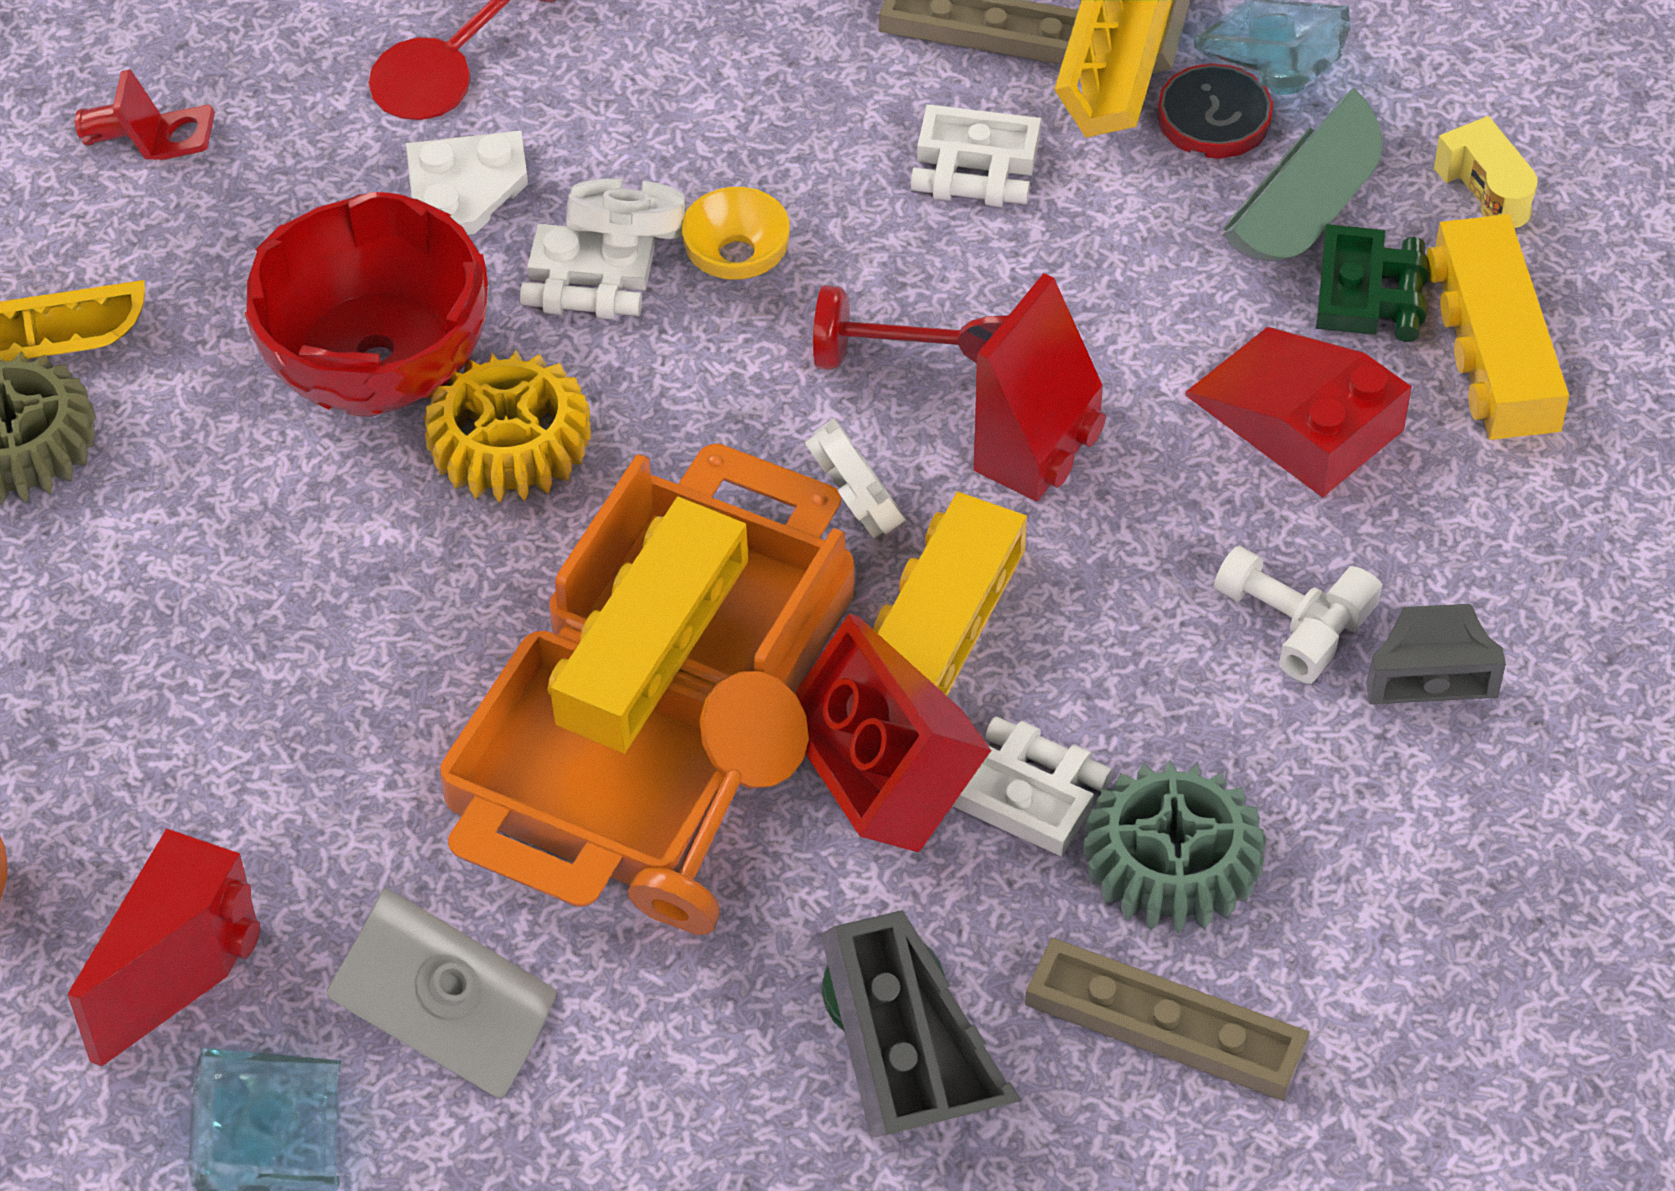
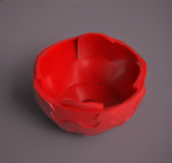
[244,192,488,417]

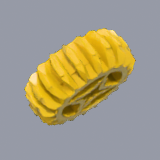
[424,350,591,504]

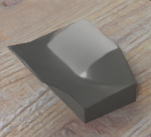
[1366,604,1506,705]

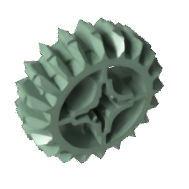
[1083,759,1266,934]

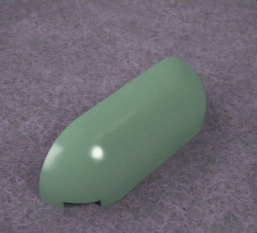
[1223,88,1382,261]

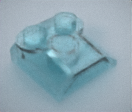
[1193,0,1351,95]
[189,1048,341,1191]

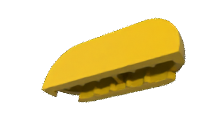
[0,280,145,361]

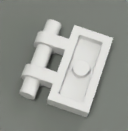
[911,104,1041,208]
[520,224,655,320]
[952,716,1114,857]

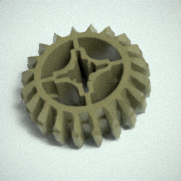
[0,351,96,505]

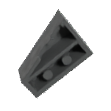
[820,910,1022,1138]

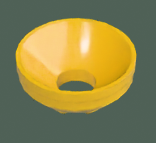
[682,187,790,280]

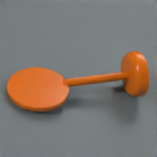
[627,671,809,935]

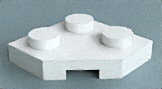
[406,130,528,234]

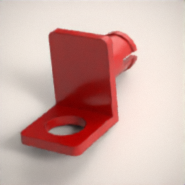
[75,69,215,160]

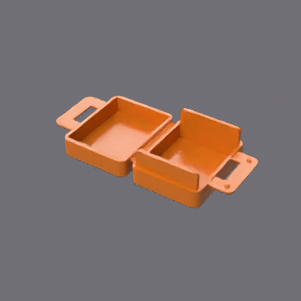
[440,444,855,907]

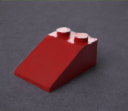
[973,273,1106,502]
[1185,327,1412,498]
[795,614,992,853]
[67,828,260,1066]

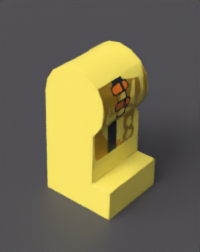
[1434,116,1538,228]

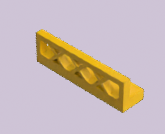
[1054,0,1173,138]

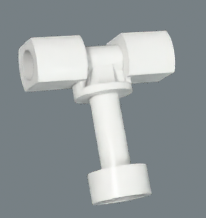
[1214,545,1383,684]

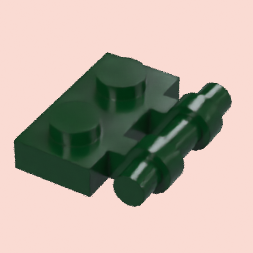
[1316,224,1430,342]

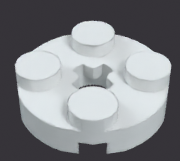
[566,179,685,247]
[805,418,906,539]

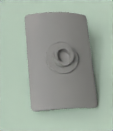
[327,888,557,1098]

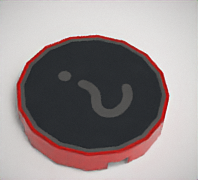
[1157,63,1273,159]

